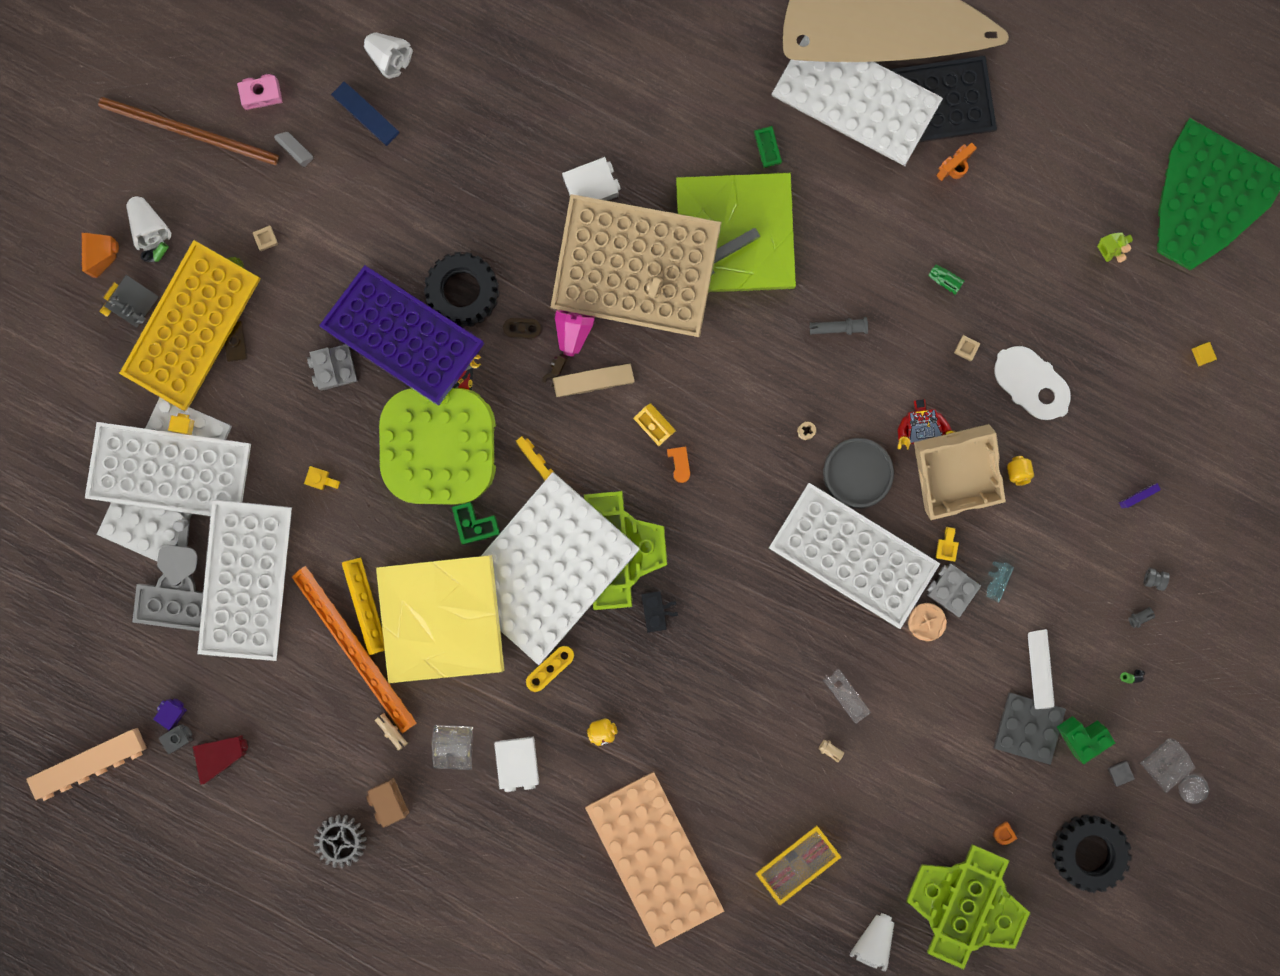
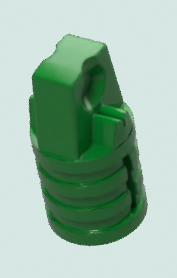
[928,265,965,295]

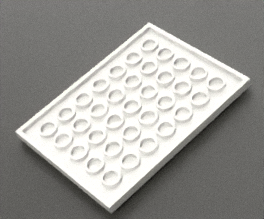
[481,472,640,665]

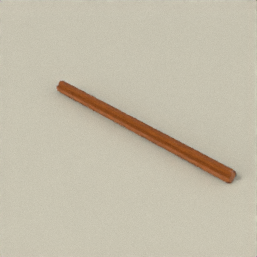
[98,97,279,165]

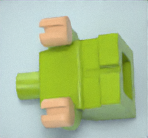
[1097,233,1133,262]

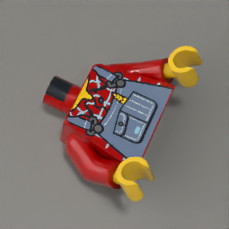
[897,399,955,450]

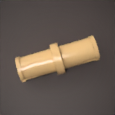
[375,713,408,751]

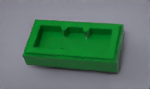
[754,126,782,168]

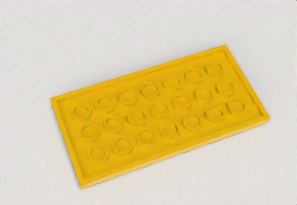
[119,240,261,411]

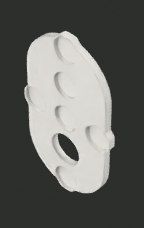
[994,346,1071,420]

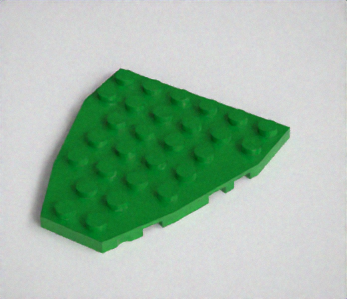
[1157,118,1280,270]

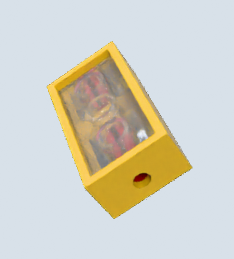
[756,826,841,905]

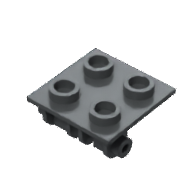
[104,275,159,328]

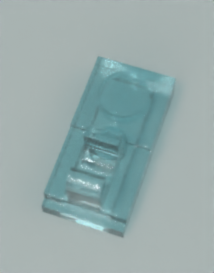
[987,561,1014,603]

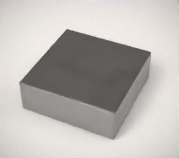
[1108,761,1134,787]

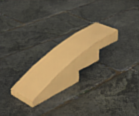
[553,364,634,397]

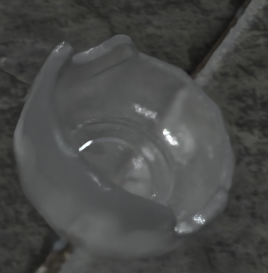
[1178,773,1209,804]

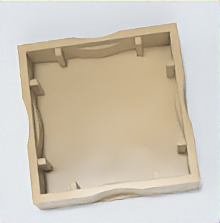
[914,424,1006,520]

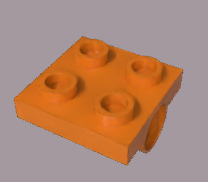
[936,143,977,181]

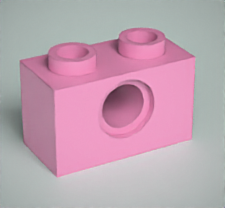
[237,74,283,110]

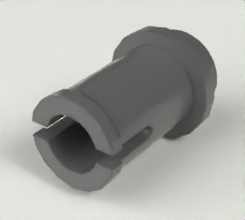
[1128,607,1155,628]

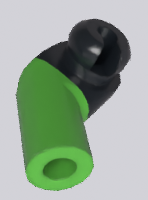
[140,242,169,262]
[1120,669,1145,684]

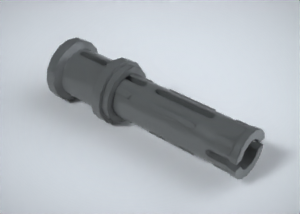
[809,317,868,335]

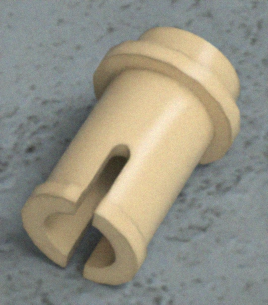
[818,740,844,762]

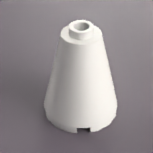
[126,196,171,251]
[850,913,894,971]

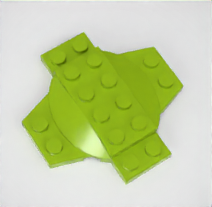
[584,491,668,610]
[906,844,1030,969]

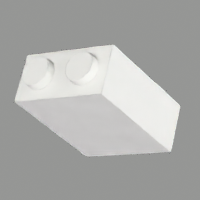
[562,157,621,201]
[494,736,539,792]

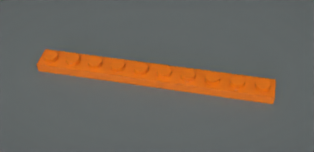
[292,566,417,734]

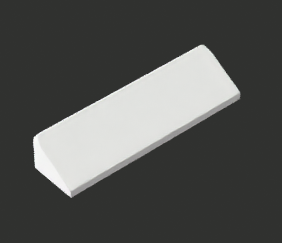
[1028,629,1054,709]

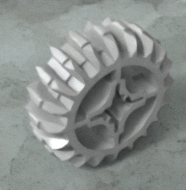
[314,815,367,868]

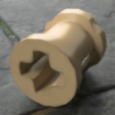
[797,422,816,440]

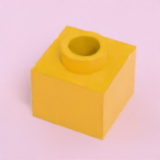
[168,413,195,435]

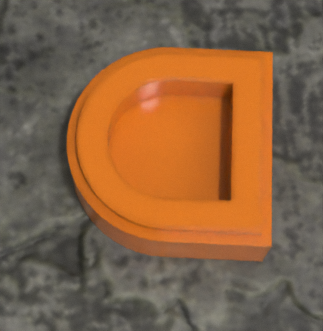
[993,821,1017,845]

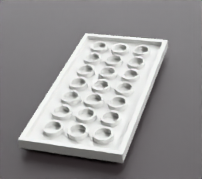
[772,35,943,166]
[97,397,232,561]
[85,422,251,516]
[769,483,940,629]
[198,500,292,661]

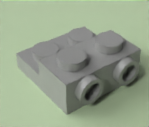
[307,344,358,391]
[927,564,981,617]

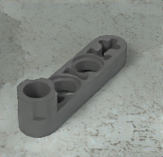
[711,228,761,276]

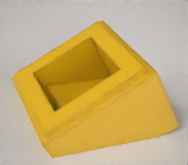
[1192,342,1217,367]

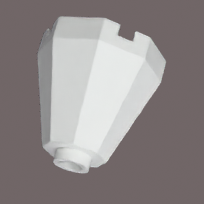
[364,33,413,79]

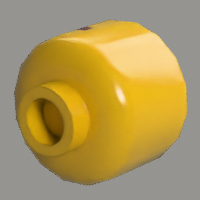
[1007,456,1034,486]
[587,718,617,746]

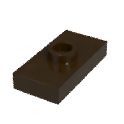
[225,321,247,362]

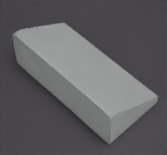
[274,132,313,167]

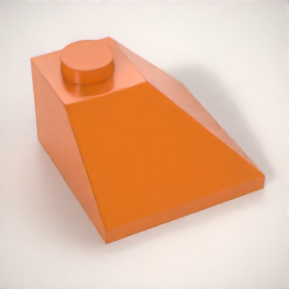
[82,233,119,278]

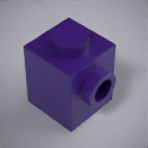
[153,698,187,730]

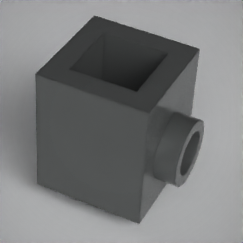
[159,724,193,754]

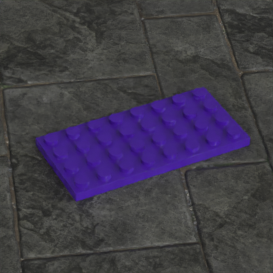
[319,265,484,406]

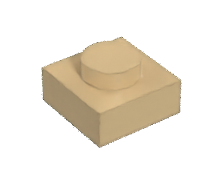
[252,226,278,251]
[647,277,664,298]
[954,335,980,361]

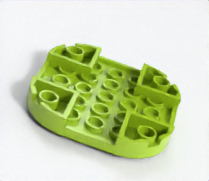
[379,388,496,504]

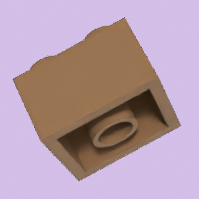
[366,778,409,827]

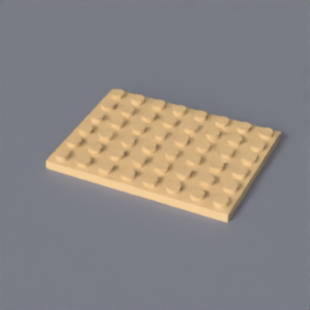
[550,194,722,337]

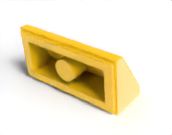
[634,403,676,446]

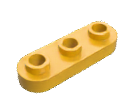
[526,646,574,692]

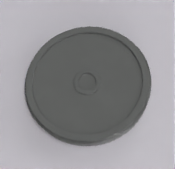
[823,438,894,508]

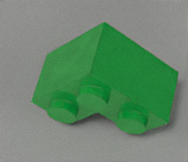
[452,502,500,545]
[1057,716,1115,765]

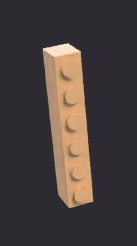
[26,728,147,801]

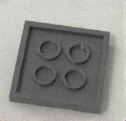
[993,693,1066,765]

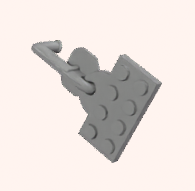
[132,518,203,631]

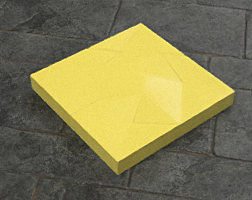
[376,555,505,683]

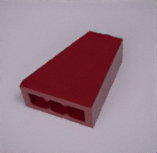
[193,735,248,785]

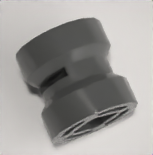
[1144,568,1169,591]

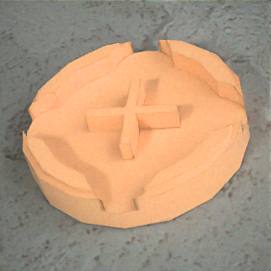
[908,603,947,641]

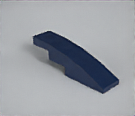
[331,82,400,146]

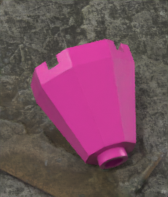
[555,310,595,356]

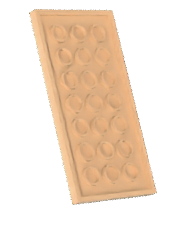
[585,771,724,947]

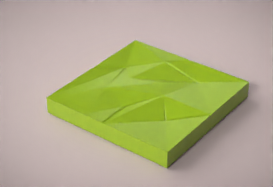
[676,173,796,292]

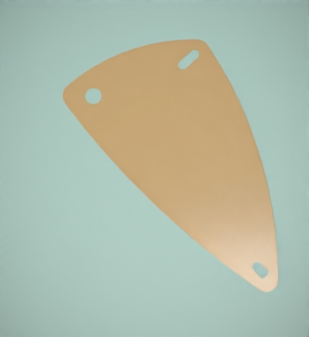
[783,0,1009,62]

